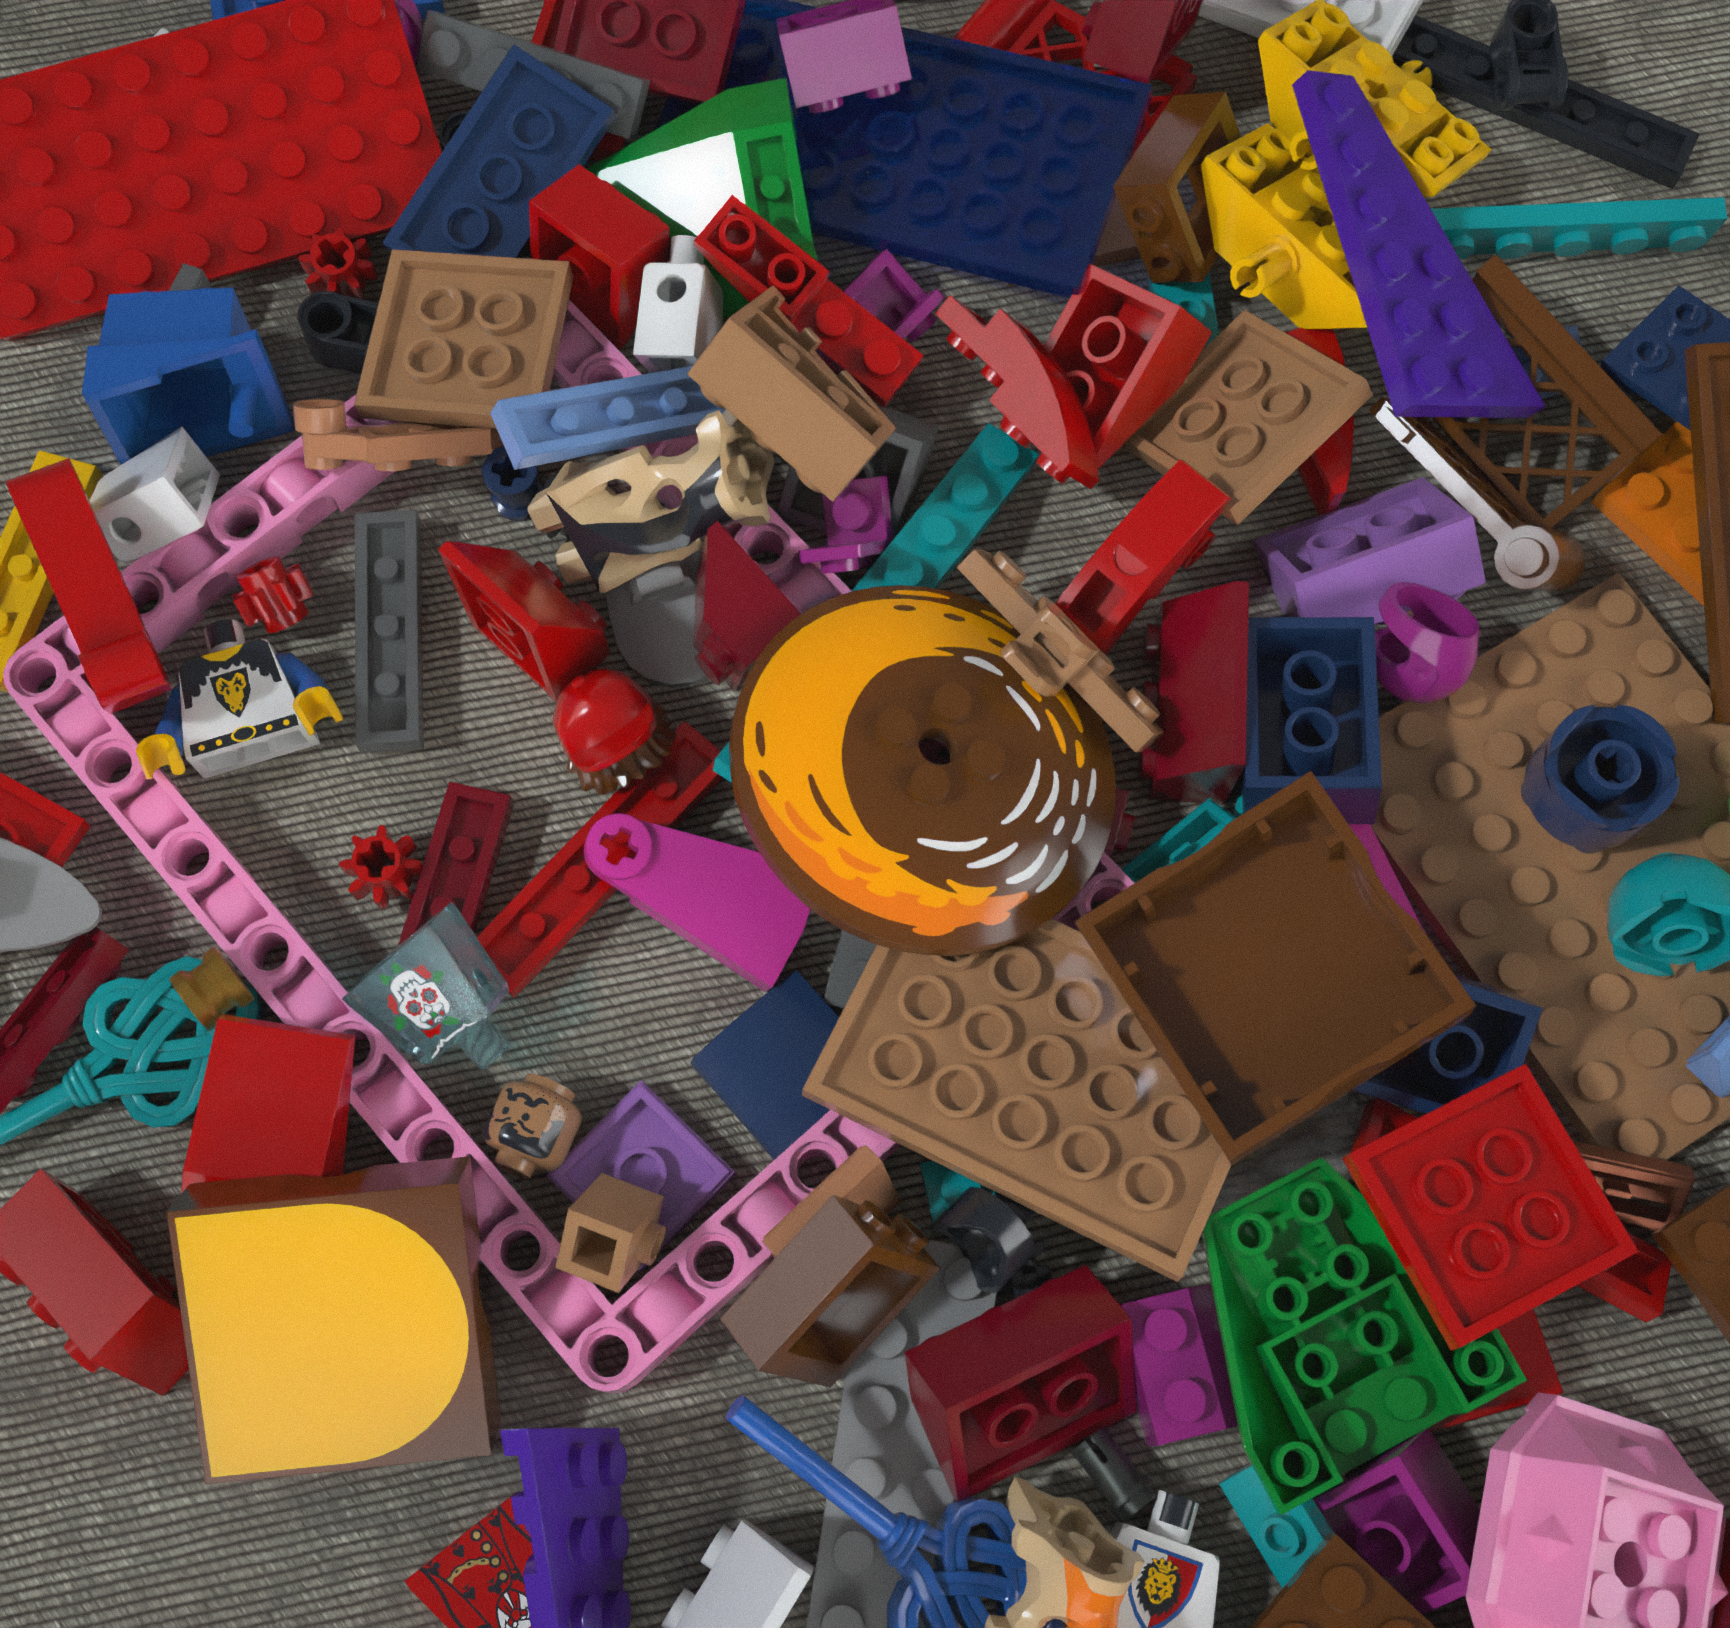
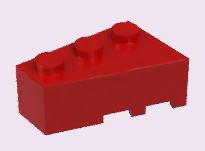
[0,1168,189,1396]

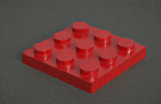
[1342,1063,1639,1351]

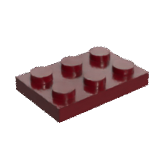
[553,0,746,105]

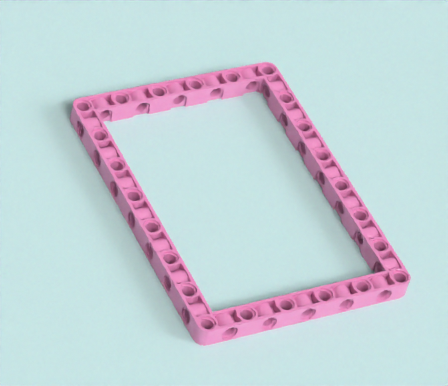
[3,300,1134,1394]

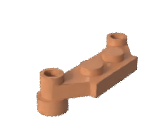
[293,399,504,471]

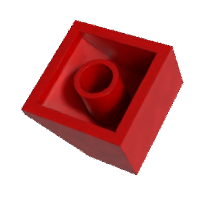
[529,164,670,350]

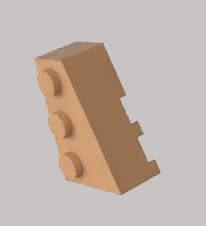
[687,285,896,502]

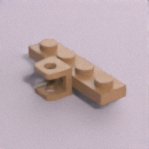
[957,549,1165,753]

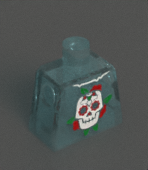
[342,902,511,1070]

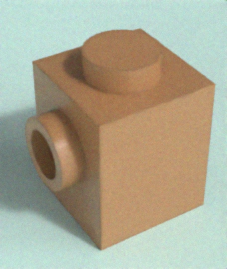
[555,1173,666,1293]

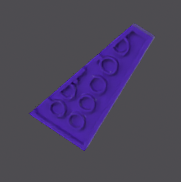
[1292,70,1546,418]
[500,1428,631,1628]

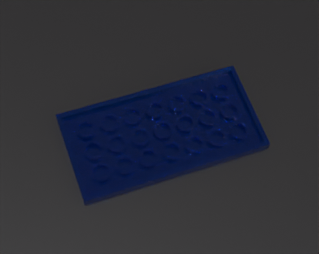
[654,0,1152,298]

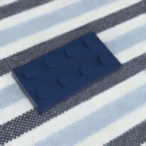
[382,44,616,258]

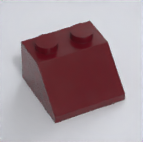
[693,521,801,692]

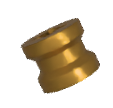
[169,946,255,1031]

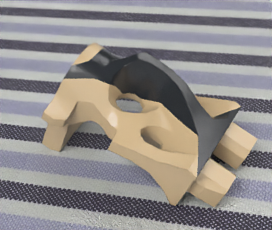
[528,409,775,593]

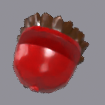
[553,666,677,795]

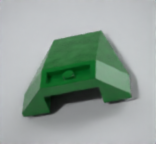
[587,78,819,320]
[1202,1157,1527,1515]

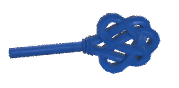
[726,1395,1063,1628]

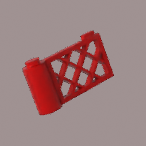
[942,0,1197,161]

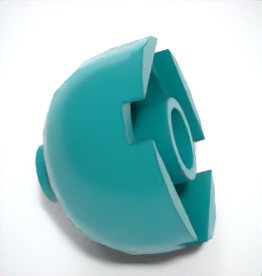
[1607,853,1730,976]

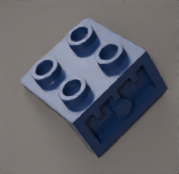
[1600,285,1730,430]

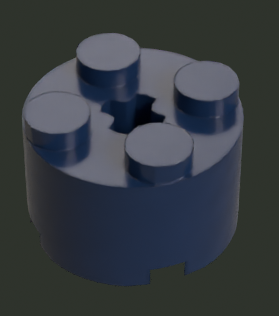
[1521,704,1680,854]

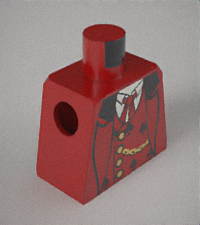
[405,1493,533,1628]

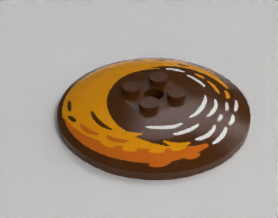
[729,585,1116,956]

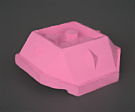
[1466,1393,1728,1628]

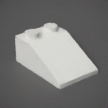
[661,1519,815,1628]

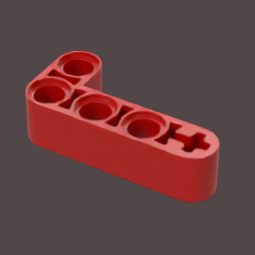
[5,458,172,714]

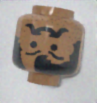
[482,1073,582,1179]

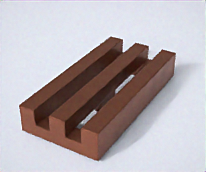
[1573,1141,1696,1231]

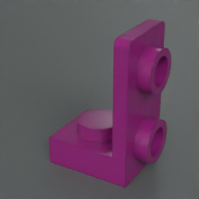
[799,476,894,574]

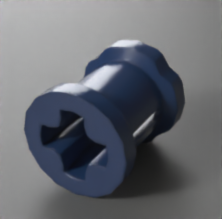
[482,446,543,521]

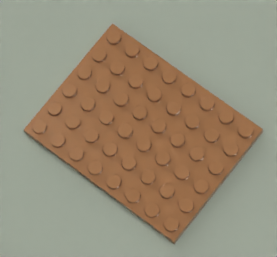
[1370,572,1730,1161]

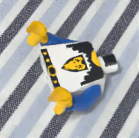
[136,619,343,779]

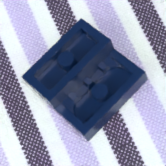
[690,970,839,1160]

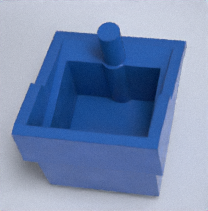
[82,287,295,465]

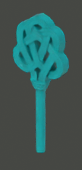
[0,956,263,1146]

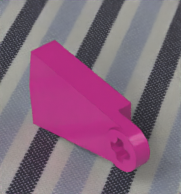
[584,814,810,992]

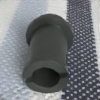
[1070,1426,1156,1522]

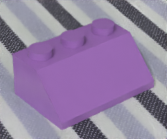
[1253,477,1486,624]

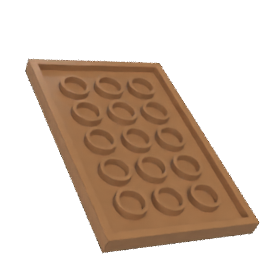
[802,919,1231,1282]

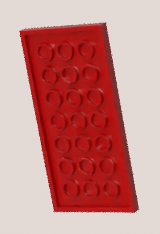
[0,0,442,341]

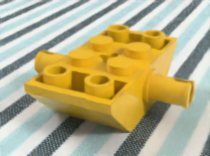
[1258,0,1492,198]
[1201,123,1367,329]

